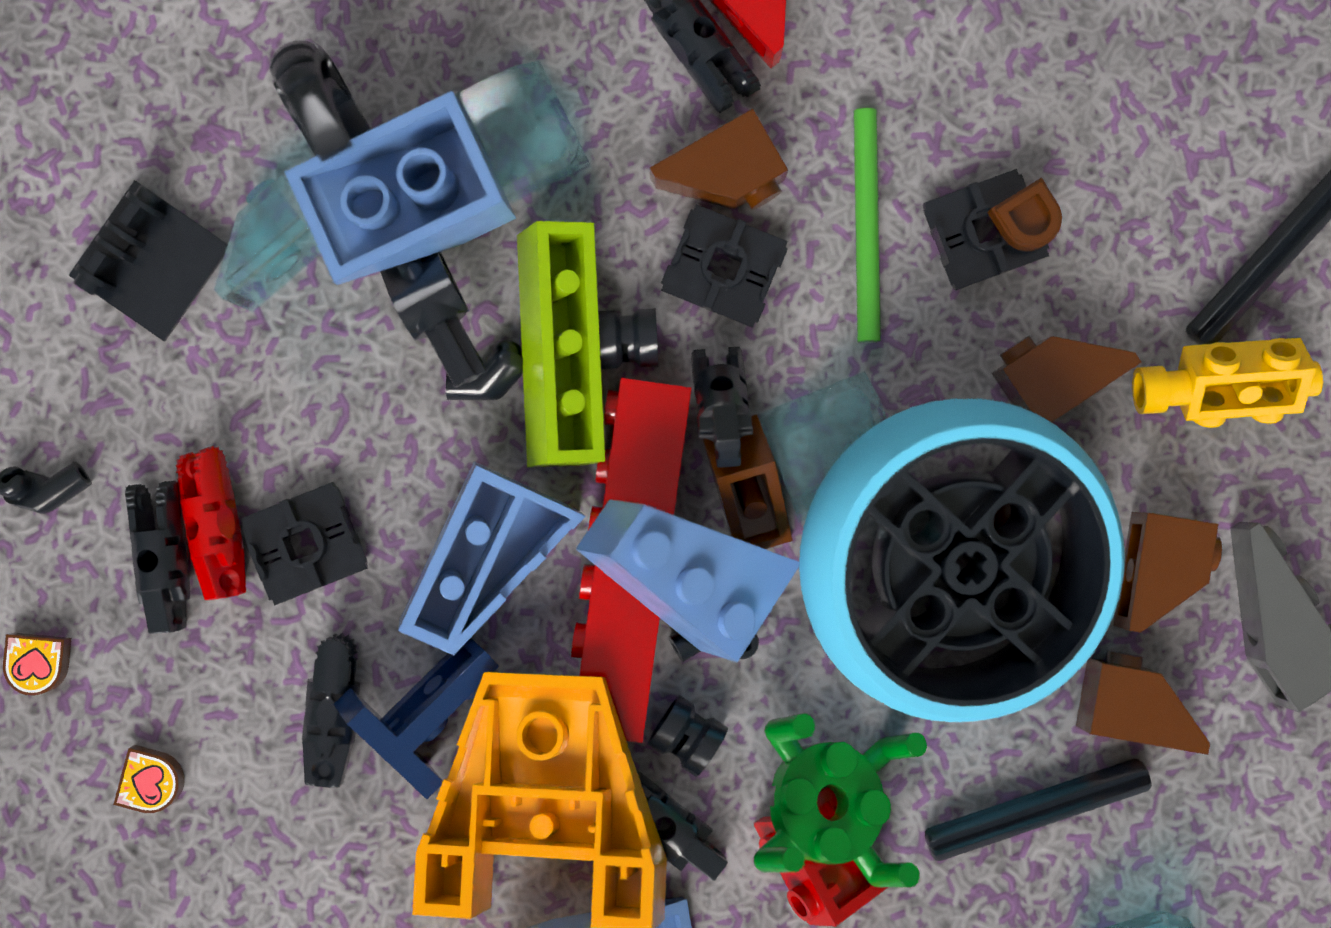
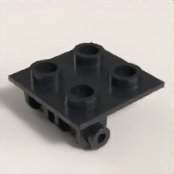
[68,180,231,342]

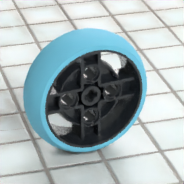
[799,399,1125,722]

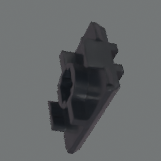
[923,169,1050,291]
[661,204,788,328]
[240,482,368,606]

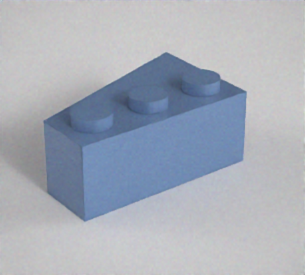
[398,461,586,655]
[576,499,799,662]

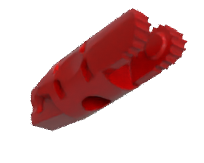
[176,446,246,601]

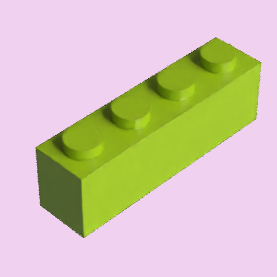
[517,221,605,468]

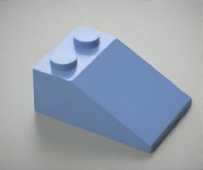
[284,91,516,285]

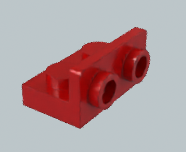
[754,786,888,927]

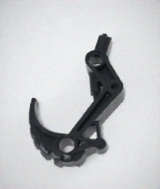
[269,40,487,388]

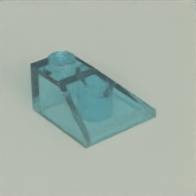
[214,175,321,312]

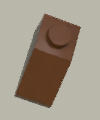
[650,109,788,210]
[992,335,1141,423]
[703,414,793,549]
[1113,512,1222,632]
[1076,650,1210,755]

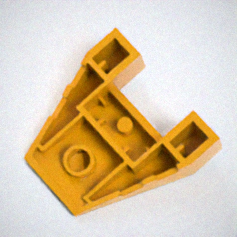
[412,672,667,928]

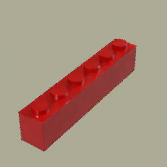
[571,378,692,743]

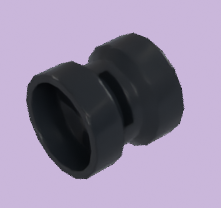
[598,308,658,369]
[647,695,728,777]

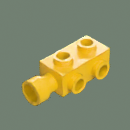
[1132,338,1323,428]

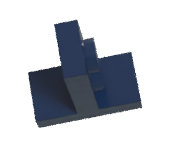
[333,638,499,799]

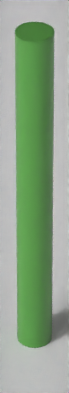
[854,108,881,342]

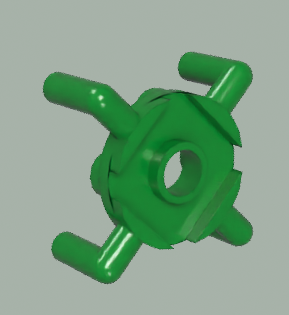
[753,713,927,888]

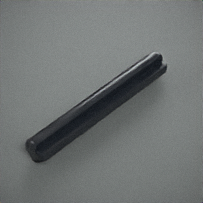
[1186,170,1331,345]
[925,759,1152,861]

